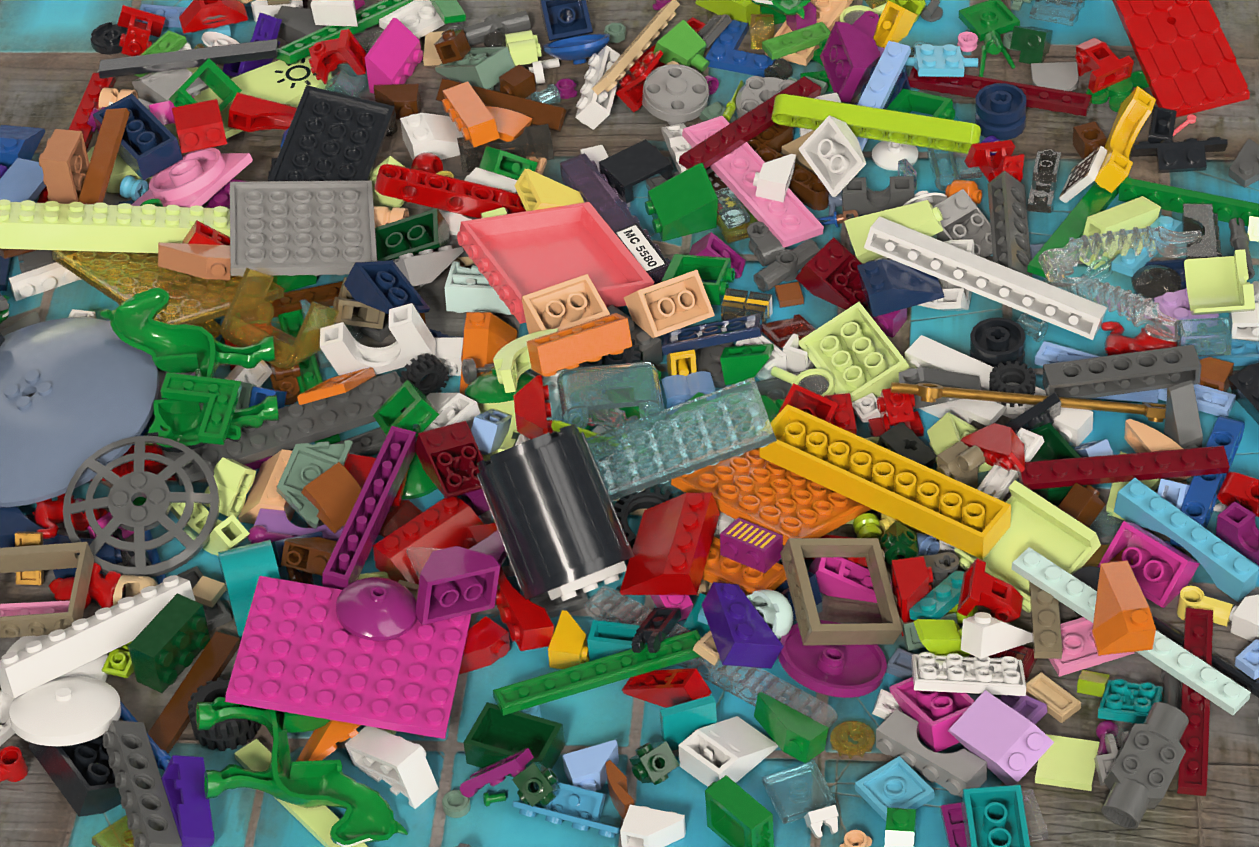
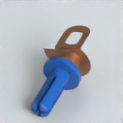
[816,207,858,228]

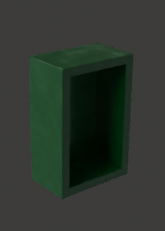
[1018,423,1092,507]
[128,593,210,693]
[463,702,565,785]

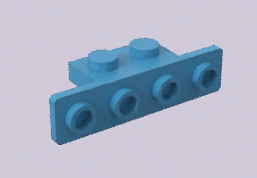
[512,782,621,838]

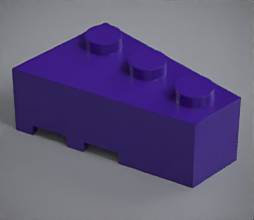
[702,582,784,669]
[161,755,215,847]

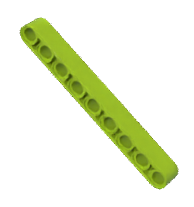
[772,94,981,154]

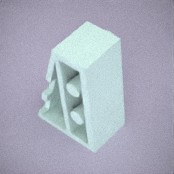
[445,261,511,315]

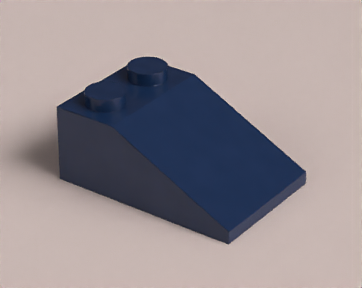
[857,259,944,317]
[344,260,430,314]

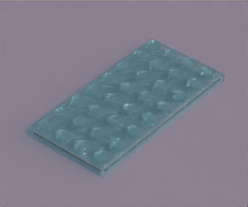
[586,377,777,501]

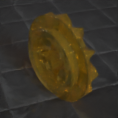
[830,721,875,759]

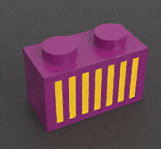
[720,518,783,573]

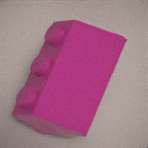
[365,18,423,94]
[1098,521,1200,608]

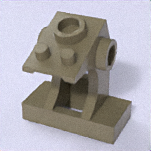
[333,277,385,329]

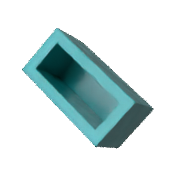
[587,620,648,661]

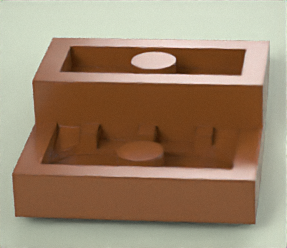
[301,462,362,534]

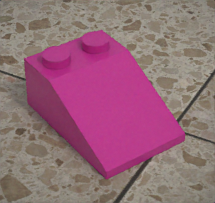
[889,677,975,752]

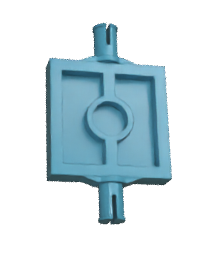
[905,44,978,77]

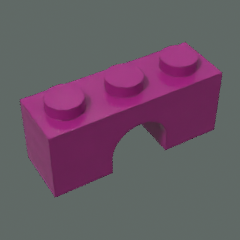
[1216,502,1259,565]

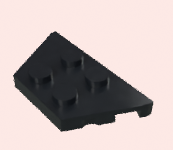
[1004,393,1061,434]

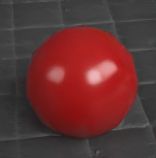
[411,152,443,174]

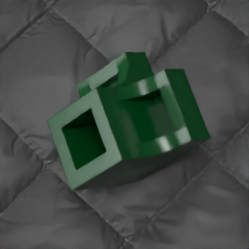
[1010,26,1053,64]

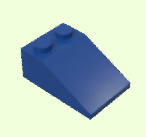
[0,125,45,170]

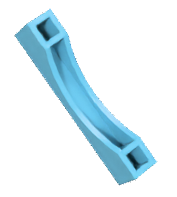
[1114,478,1259,603]

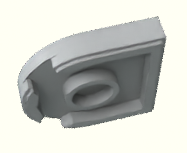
[1031,62,1078,91]

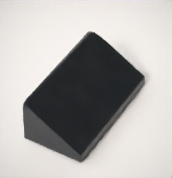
[1147,107,1177,144]

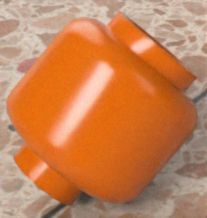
[945,179,982,206]

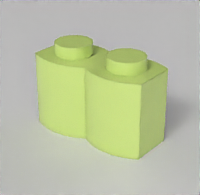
[505,30,541,66]
[203,457,256,518]

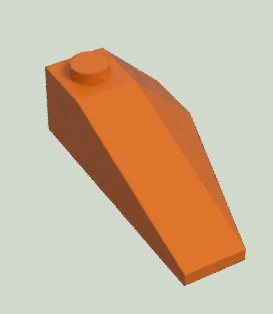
[460,312,518,395]
[1092,561,1156,656]
[296,720,360,761]

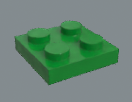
[959,0,1020,42]

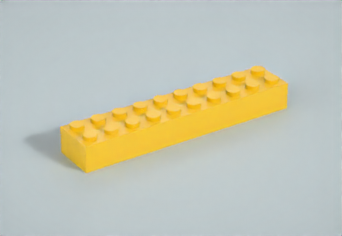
[759,404,1011,560]

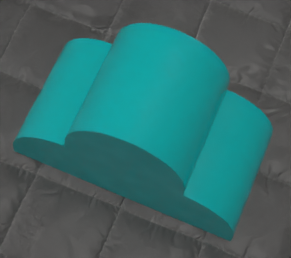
[218,540,280,640]

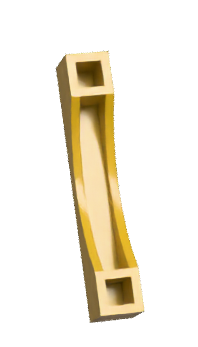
[1095,86,1156,193]

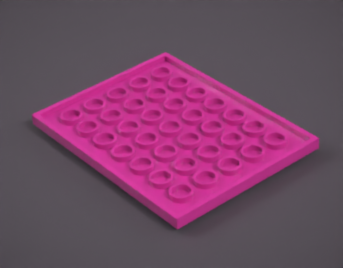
[225,576,471,739]

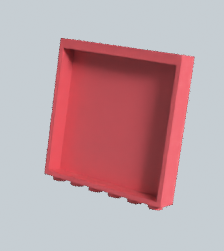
[457,202,654,324]

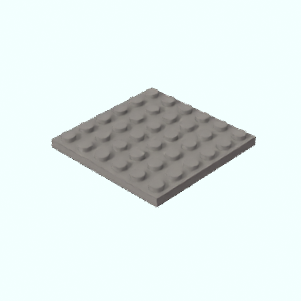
[230,181,377,277]

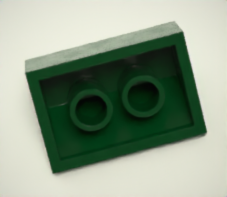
[375,208,450,261]

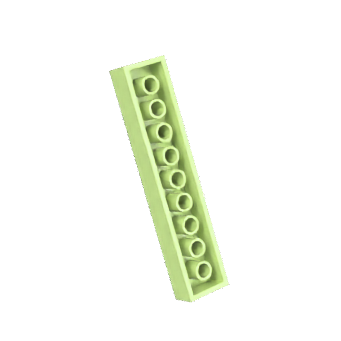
[0,199,230,253]

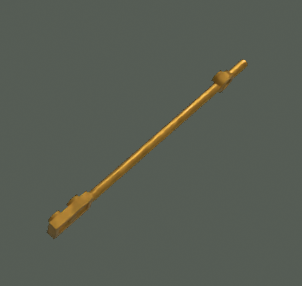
[890,382,1166,422]

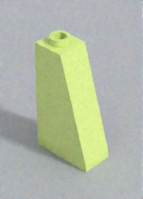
[1077,196,1161,270]
[844,200,943,264]

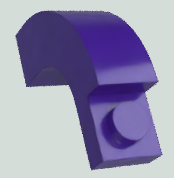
[222,13,282,77]

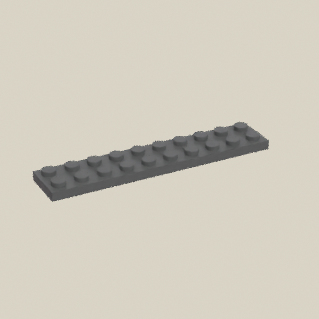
[161,371,406,486]

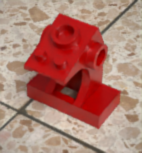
[117,5,166,56]
[308,29,367,84]
[1075,38,1134,93]
[964,140,1025,182]
[868,388,924,437]
[957,558,1023,623]

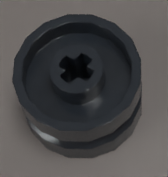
[970,317,1026,368]

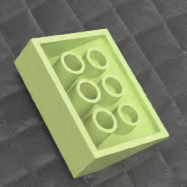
[799,302,910,402]

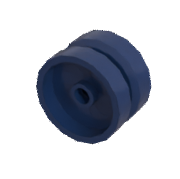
[975,83,1026,140]

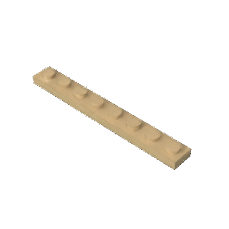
[592,0,680,95]

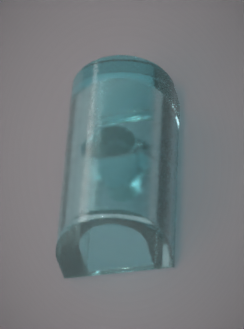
[927,148,959,191]

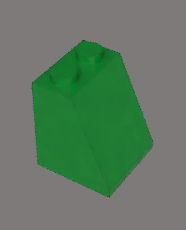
[645,163,718,242]

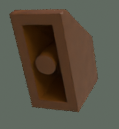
[373,84,421,119]

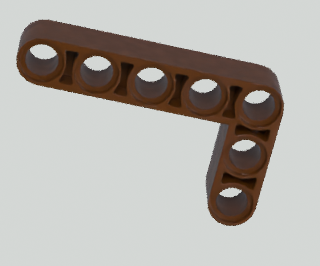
[747,124,829,211]

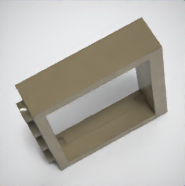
[780,538,903,645]
[0,542,95,638]

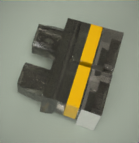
[721,288,773,332]

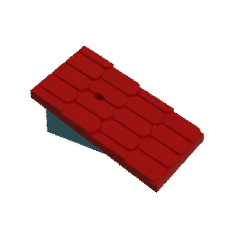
[1112,0,1250,118]

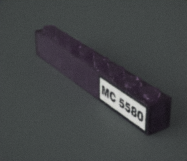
[560,153,670,285]

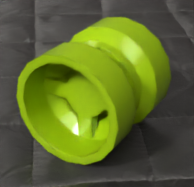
[853,513,883,541]

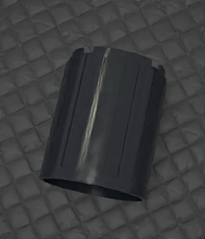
[476,424,634,600]

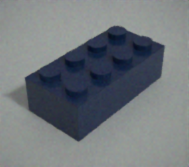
[92,93,183,181]

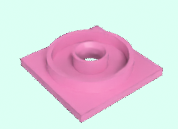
[131,148,253,208]

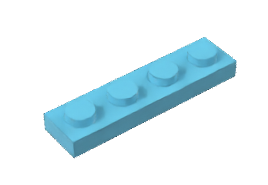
[1111,215,1183,277]

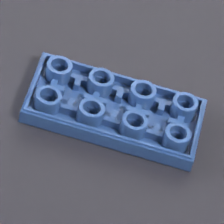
[0,158,46,202]

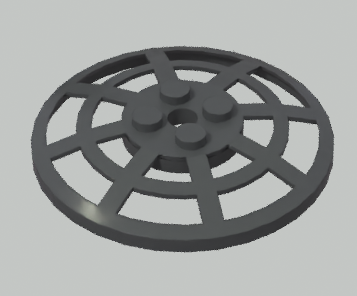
[63,436,220,577]

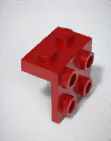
[616,50,664,112]

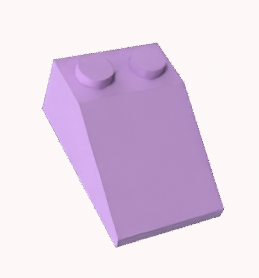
[948,690,1054,786]

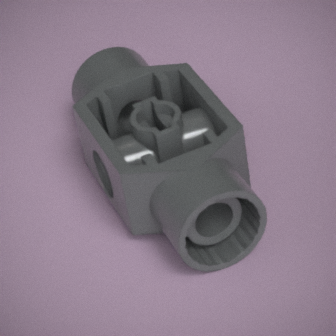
[1101,702,1189,829]

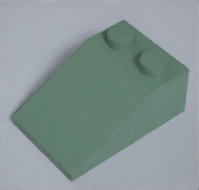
[435,47,515,90]

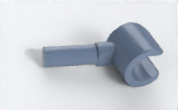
[828,192,842,221]

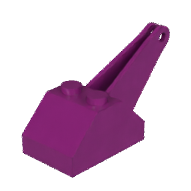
[820,11,881,103]
[415,530,508,625]

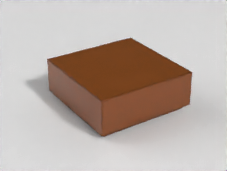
[775,282,804,308]

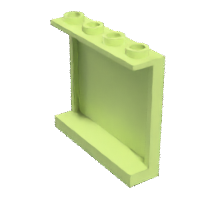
[954,480,1101,613]

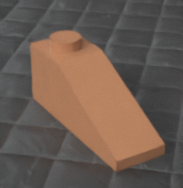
[158,242,231,280]

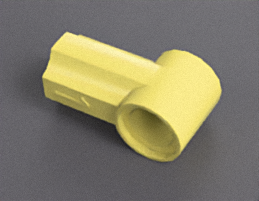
[1177,586,1234,627]

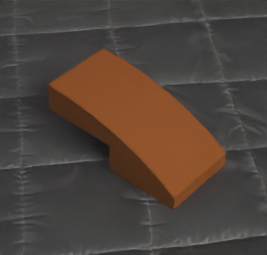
[606,760,634,820]

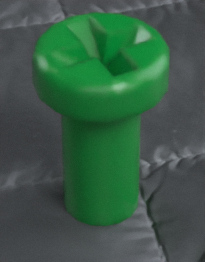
[483,792,506,806]

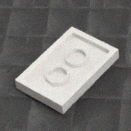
[379,0,445,39]

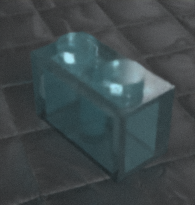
[1176,317,1232,357]

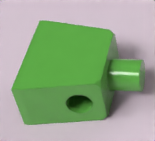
[653,20,710,73]

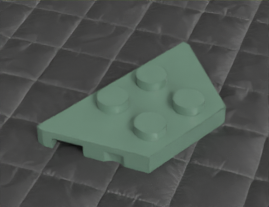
[277,440,353,529]

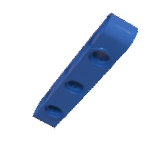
[1170,416,1245,548]

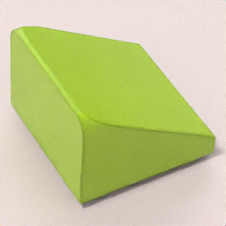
[1077,670,1110,697]

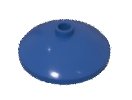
[543,34,610,64]

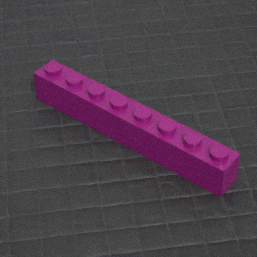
[323,426,416,590]

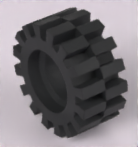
[400,353,449,396]
[989,361,1036,407]

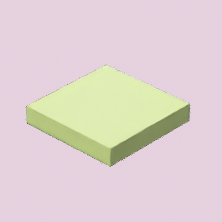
[1035,734,1099,791]

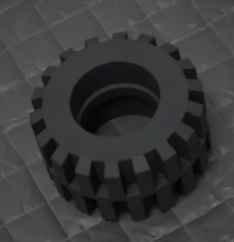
[188,678,260,751]

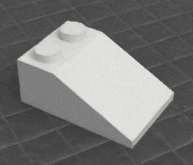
[400,113,481,160]
[799,115,866,197]

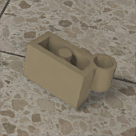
[937,441,985,489]

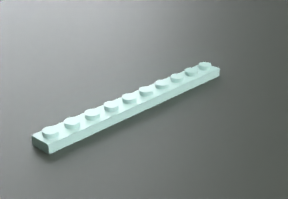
[1012,547,1251,715]

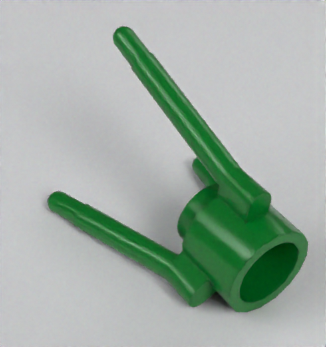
[979,30,1015,77]

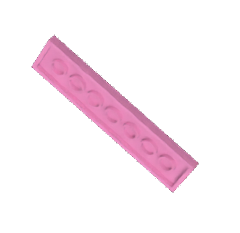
[682,116,824,247]

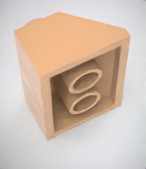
[624,270,715,338]
[522,274,610,334]
[238,449,295,524]

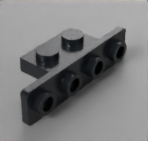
[1131,137,1228,173]

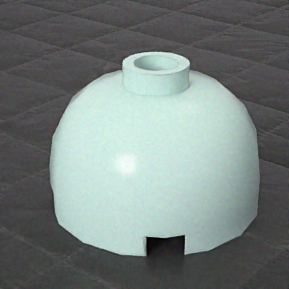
[747,589,793,640]

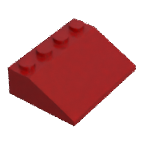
[620,492,720,595]
[373,496,485,585]

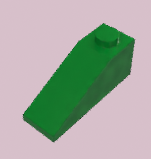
[754,692,829,764]

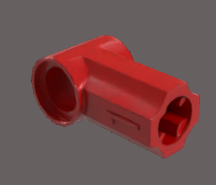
[0,746,28,782]

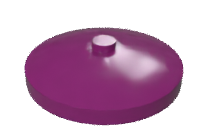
[778,620,887,698]

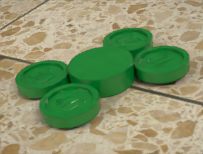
[1086,71,1149,112]

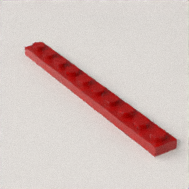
[37,73,116,203]

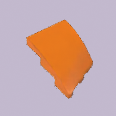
[468,106,533,148]

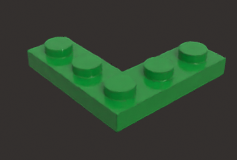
[160,373,242,445]

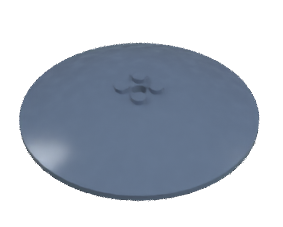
[0,317,159,507]

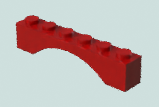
[228,92,297,132]
[464,523,554,651]

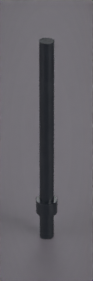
[1152,616,1259,698]

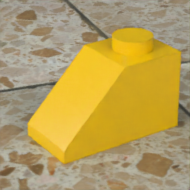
[873,0,917,48]
[666,350,697,376]
[548,610,589,670]

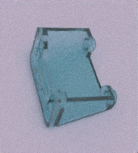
[557,362,666,429]

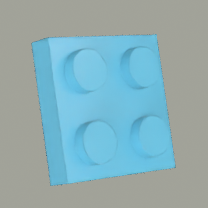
[855,756,935,821]

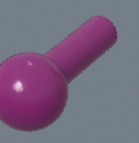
[248,525,295,544]
[1096,720,1118,755]

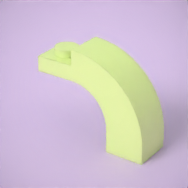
[493,328,558,393]
[170,503,250,556]

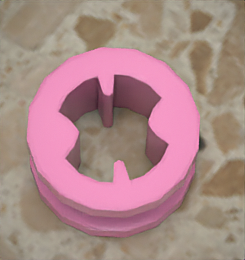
[957,32,978,52]

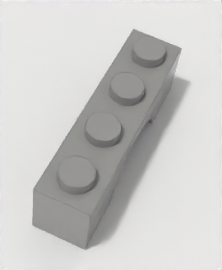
[876,709,987,798]

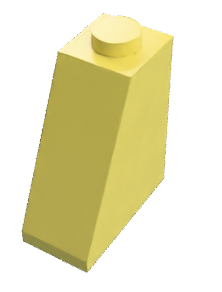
[514,169,585,211]

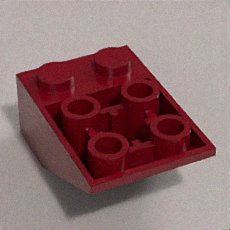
[795,237,868,310]
[415,421,484,499]

